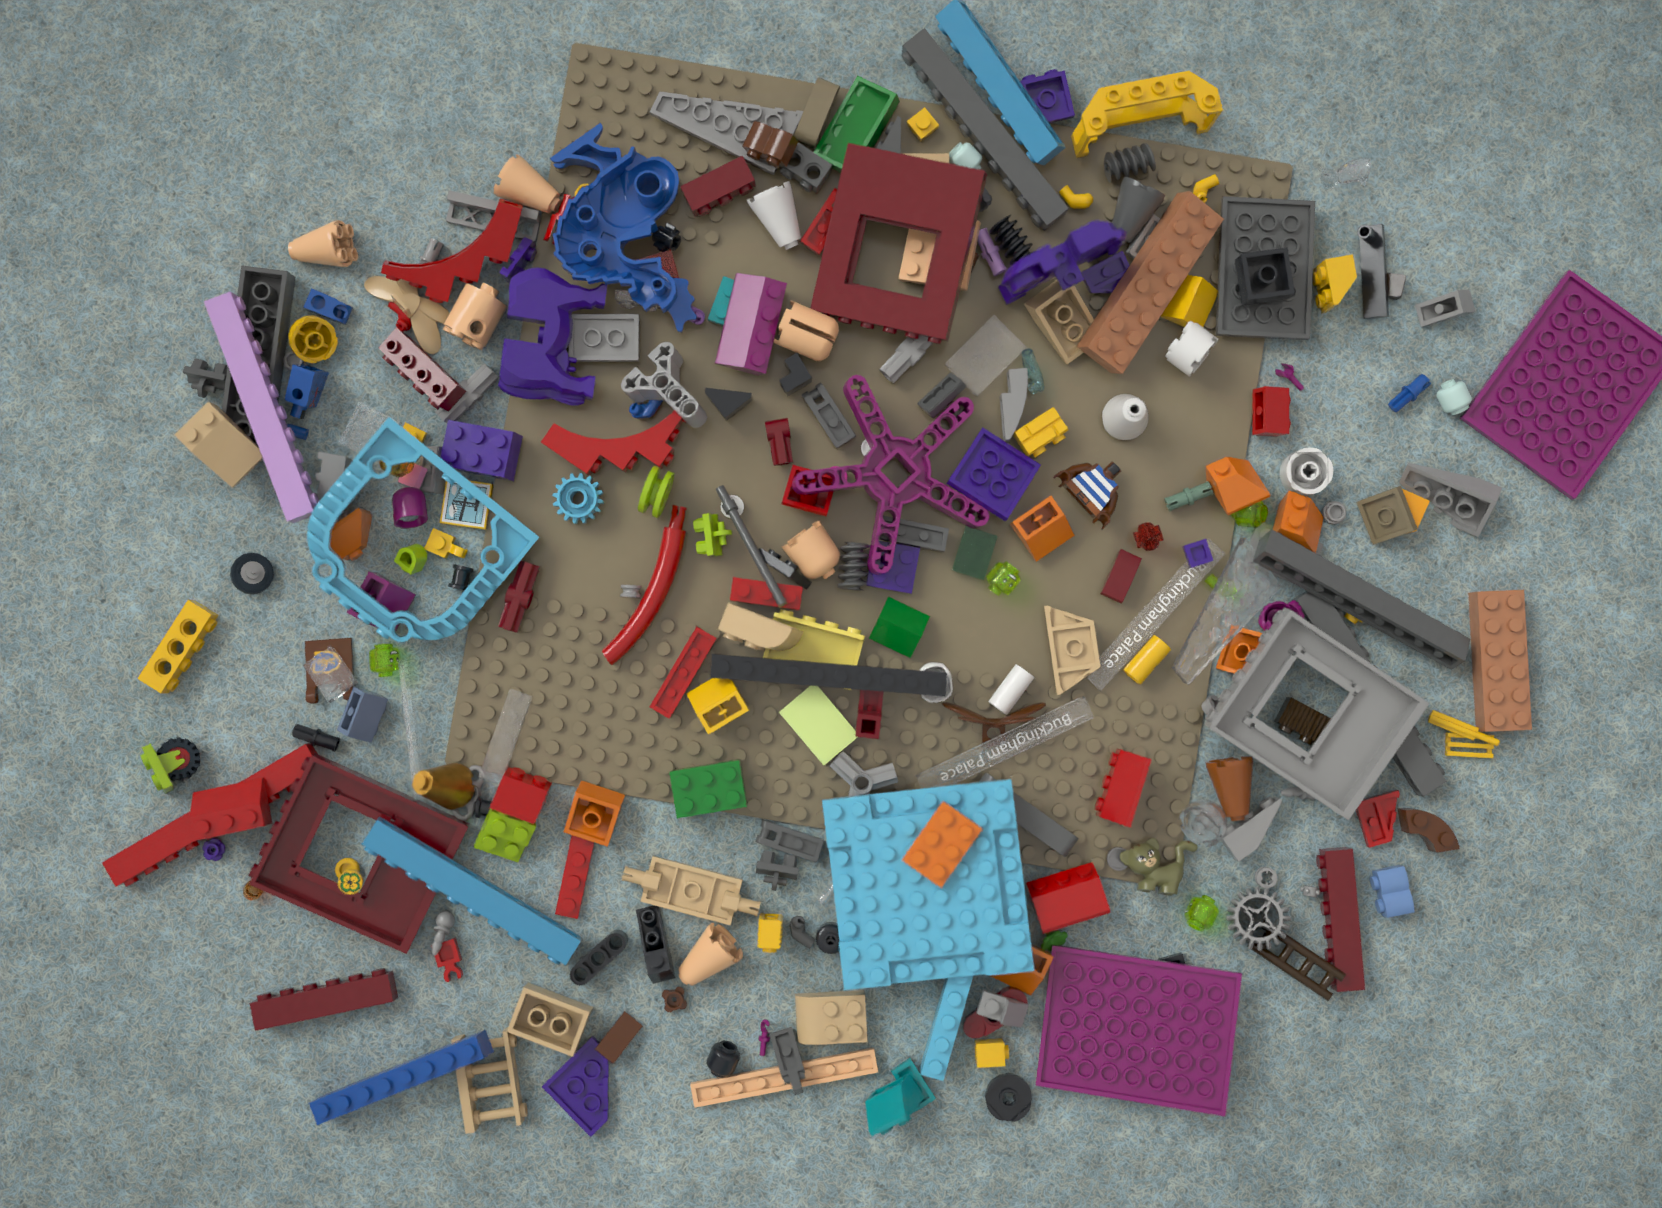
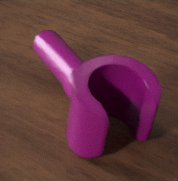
[1275,363,1304,391]

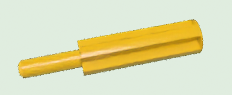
[1428,710,1500,746]

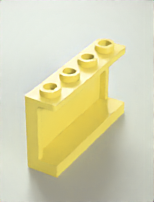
[762,609,865,690]

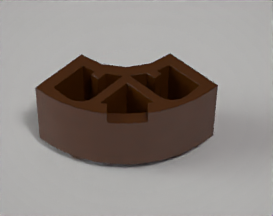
[1397,808,1460,853]

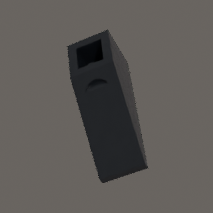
[636,905,676,984]

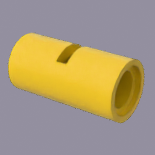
[1123,635,1171,685]

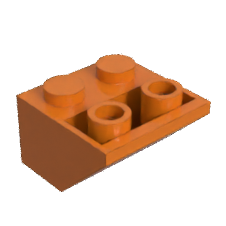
[1010,496,1075,562]
[990,944,1054,996]

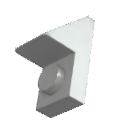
[976,990,1028,1027]

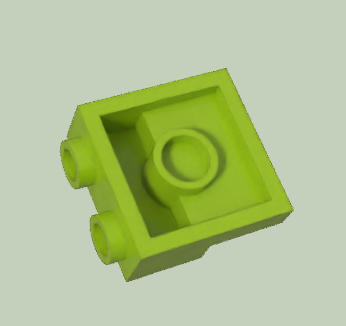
[474,809,536,862]

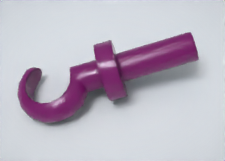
[758,1019,770,1056]

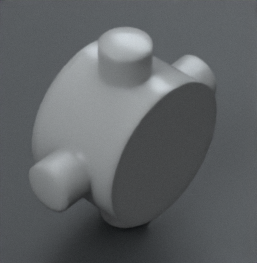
[1300,885,1321,897]

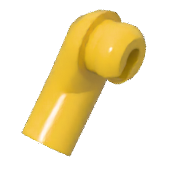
[1192,174,1219,203]

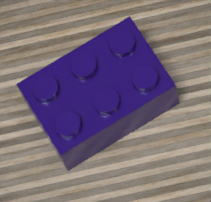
[440,420,523,481]

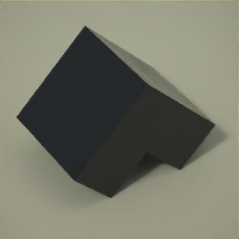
[779,353,812,397]

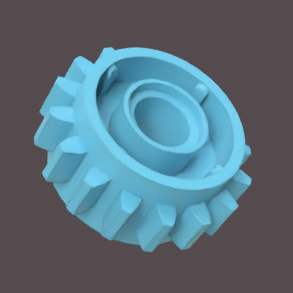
[552,473,604,524]

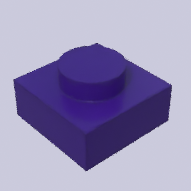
[1182,539,1214,568]

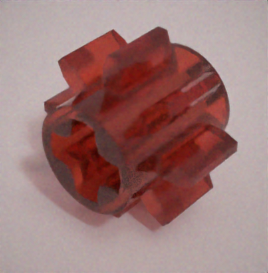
[1133,522,1164,551]

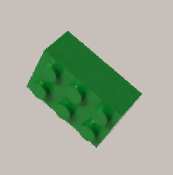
[669,759,748,818]

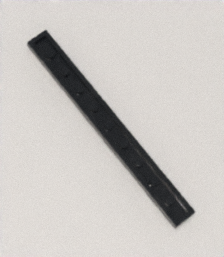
[710,654,947,696]

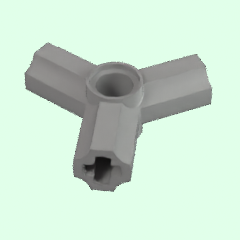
[829,751,898,796]

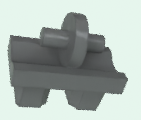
[183,358,228,398]
[756,850,799,891]

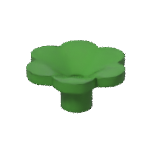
[1041,931,1068,951]

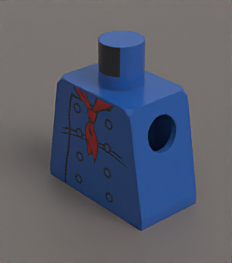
[285,365,329,419]

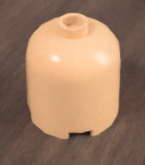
[782,520,840,579]

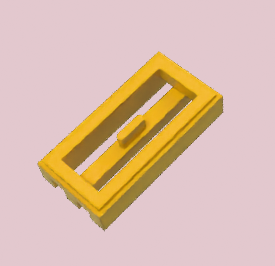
[1445,732,1494,758]

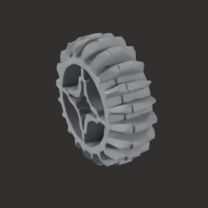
[1226,886,1291,951]

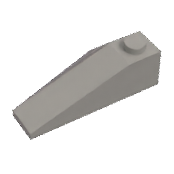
[1399,463,1502,537]

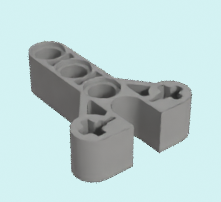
[621,342,707,428]

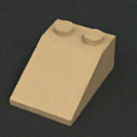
[1024,280,1094,364]
[175,402,263,488]

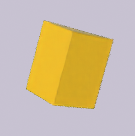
[1160,275,1218,327]

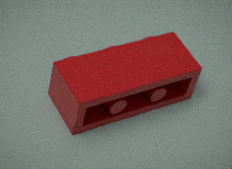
[730,577,803,611]

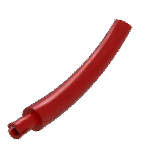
[602,505,687,665]

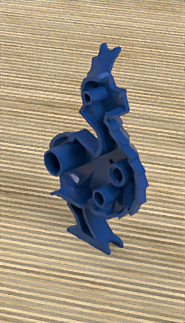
[550,123,697,333]

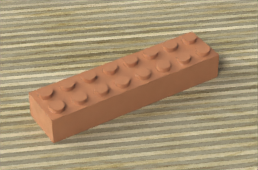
[1077,191,1224,374]

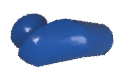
[629,400,663,419]

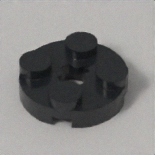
[985,1073,1032,1122]

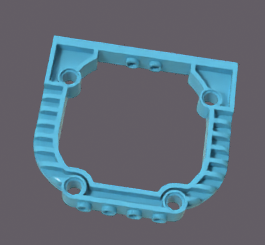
[307,417,539,642]

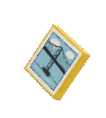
[440,481,493,530]

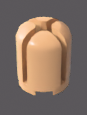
[773,300,839,361]

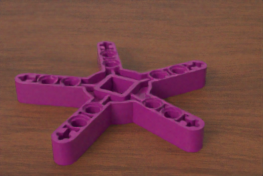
[792,375,989,575]

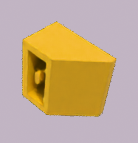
[1312,254,1357,314]
[686,678,750,735]

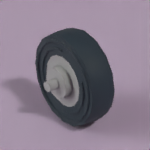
[230,553,274,595]

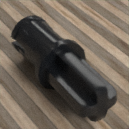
[292,724,340,752]

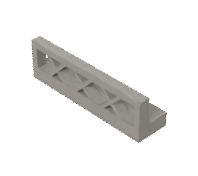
[446,190,542,243]

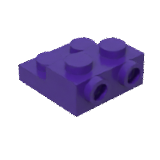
[1020,69,1075,123]

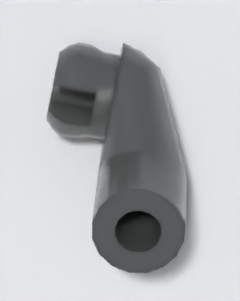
[790,916,815,949]

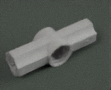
[879,335,933,384]
[435,363,499,424]

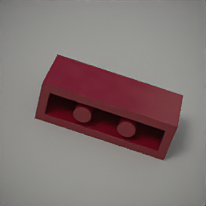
[680,155,756,217]

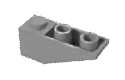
[1218,797,1282,862]

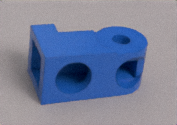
[303,288,353,325]

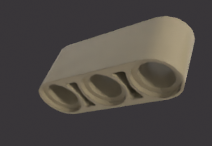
[794,77,840,148]

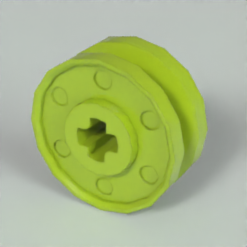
[638,466,675,519]

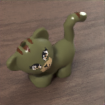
[1120,838,1198,896]

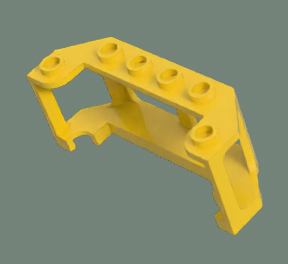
[1071,71,1223,158]

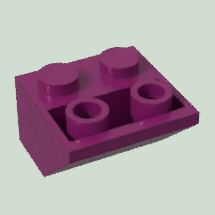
[346,571,416,631]

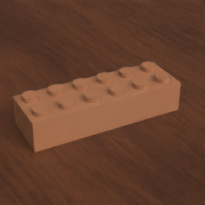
[1468,590,1532,732]

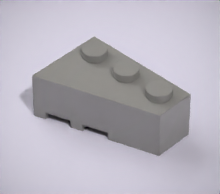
[315,451,353,523]

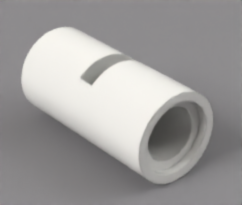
[988,664,1034,715]

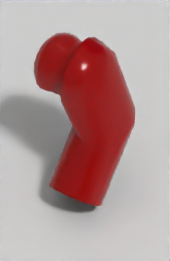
[388,302,412,331]

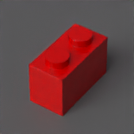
[1252,386,1291,436]

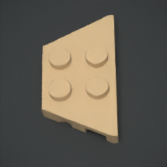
[1044,606,1101,695]

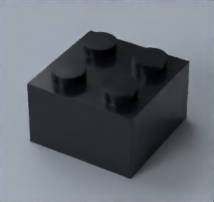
[1235,247,1295,306]

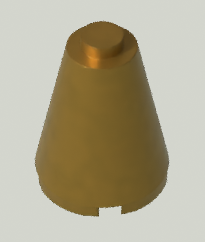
[412,763,475,810]

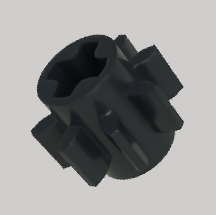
[652,223,681,254]

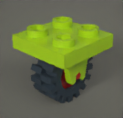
[140,737,200,794]

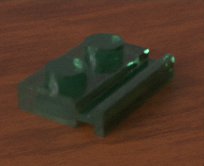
[951,526,998,580]

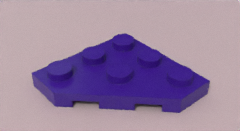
[542,1036,609,1137]

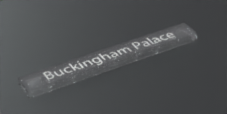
[1086,538,1225,691]
[915,696,1094,788]

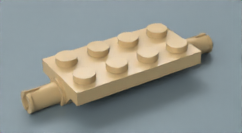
[622,855,761,926]

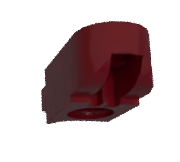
[963,986,1028,1039]

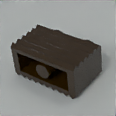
[1274,697,1331,746]

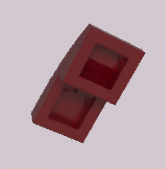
[1100,549,1142,604]

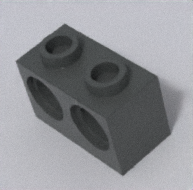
[779,142,832,194]

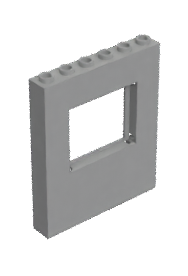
[1204,608,1430,820]

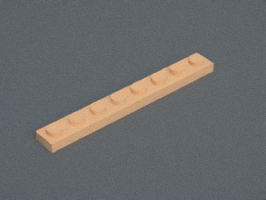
[690,1047,878,1108]

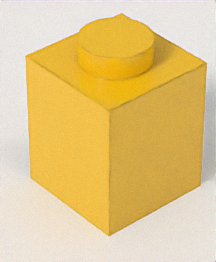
[974,1038,1009,1068]

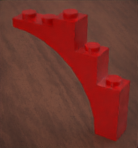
[381,198,523,303]
[541,411,694,476]

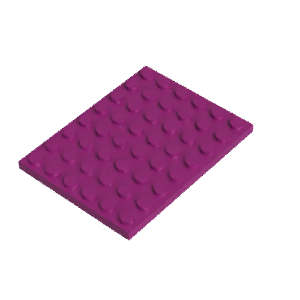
[1459,270,1662,500]
[1035,945,1242,1116]

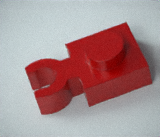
[431,937,463,982]

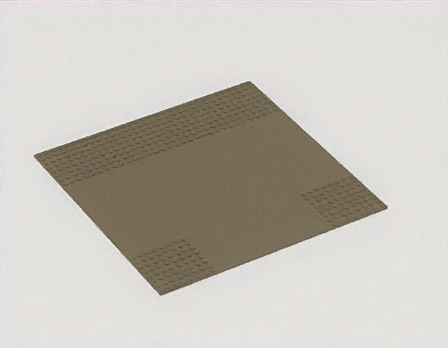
[445,43,1293,883]

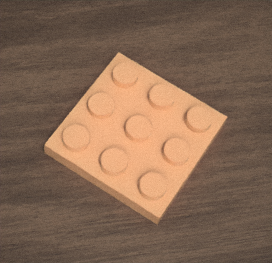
[899,220,981,291]

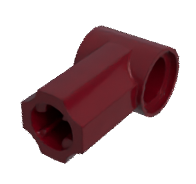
[765,418,793,466]

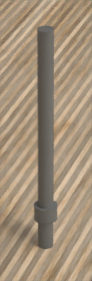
[716,485,787,607]

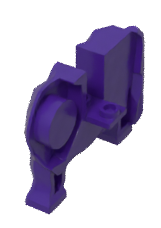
[998,220,1127,305]
[498,267,607,406]

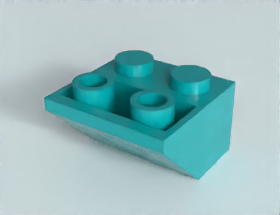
[865,1073,924,1137]

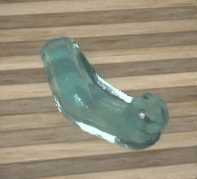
[1021,348,1045,394]

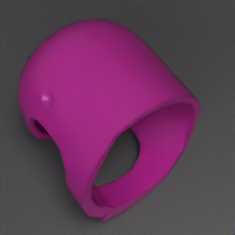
[392,487,428,529]

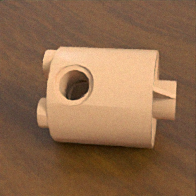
[442,283,507,350]

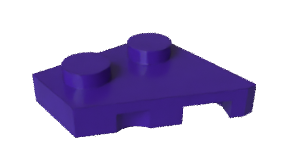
[499,237,537,283]

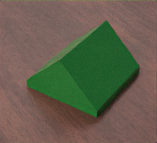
[869,597,930,658]

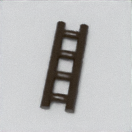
[1247,920,1346,1001]

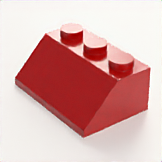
[1095,749,1152,828]
[189,778,273,841]
[1026,862,1111,934]

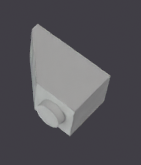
[1415,290,1475,327]

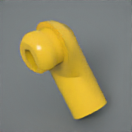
[1059,185,1094,209]

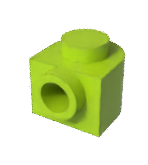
[394,544,427,575]

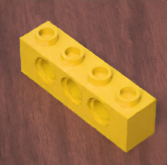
[137,600,218,694]

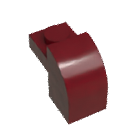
[855,690,884,739]

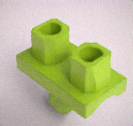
[693,513,732,556]

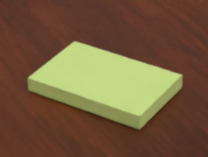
[779,686,857,765]

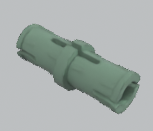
[1164,481,1213,512]

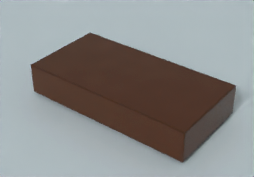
[594,1011,643,1064]

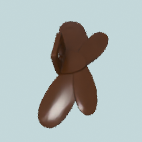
[942,702,1046,745]

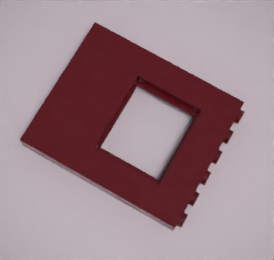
[810,143,987,344]
[248,753,470,954]

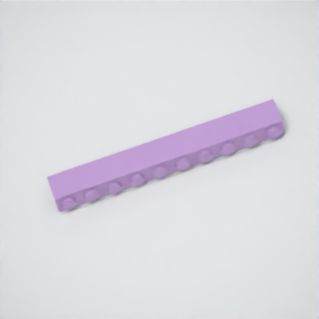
[204,291,319,523]

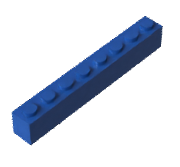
[309,1030,494,1125]

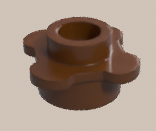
[662,986,687,1012]

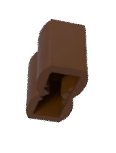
[742,121,799,168]

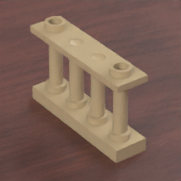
[451,1027,528,1134]

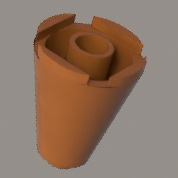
[1205,756,1253,821]

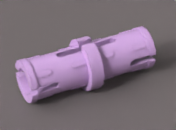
[977,228,1007,276]

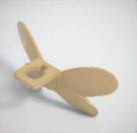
[364,276,449,354]

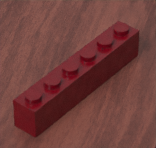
[1316,847,1365,992]
[249,968,398,1031]

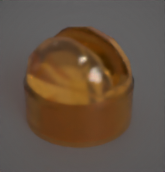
[243,880,263,901]

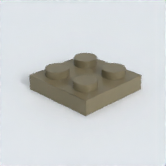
[1356,486,1417,545]

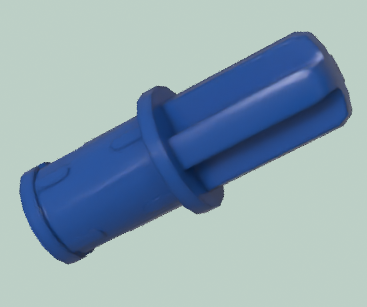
[1388,374,1431,412]

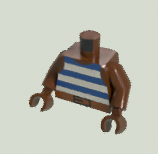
[1053,462,1121,530]

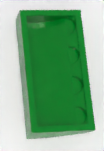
[814,75,900,173]

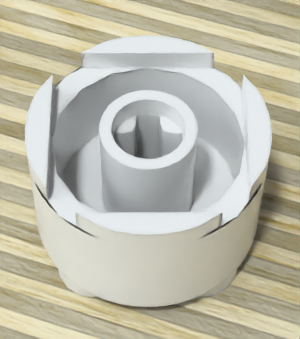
[1165,321,1219,377]
[1280,448,1333,496]

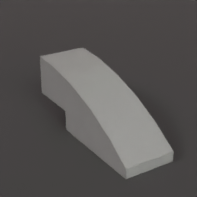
[999,368,1028,442]

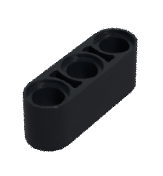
[570,930,628,986]

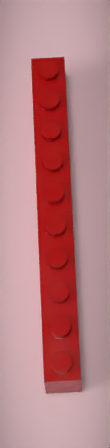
[102,743,318,887]

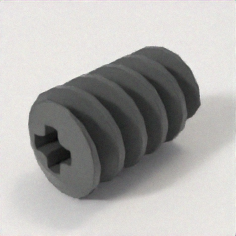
[1104,143,1156,182]
[838,542,870,591]

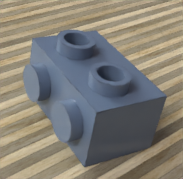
[337,687,388,743]

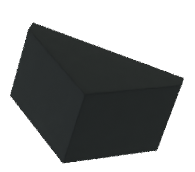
[705,387,753,421]

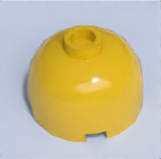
[288,315,338,363]

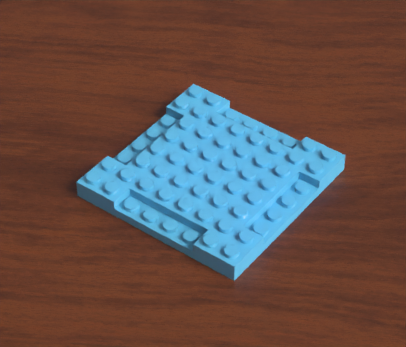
[822,779,1034,990]

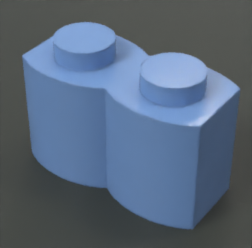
[1370,865,1415,918]

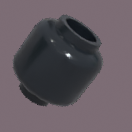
[816,922,840,954]
[706,1040,740,1078]

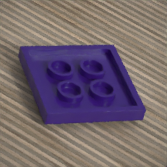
[946,427,1041,522]

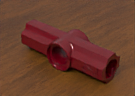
[498,560,540,633]

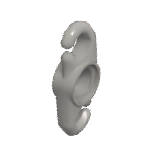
[453,765,486,821]

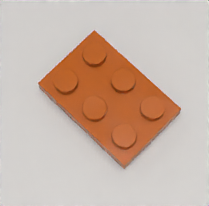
[902,801,983,888]

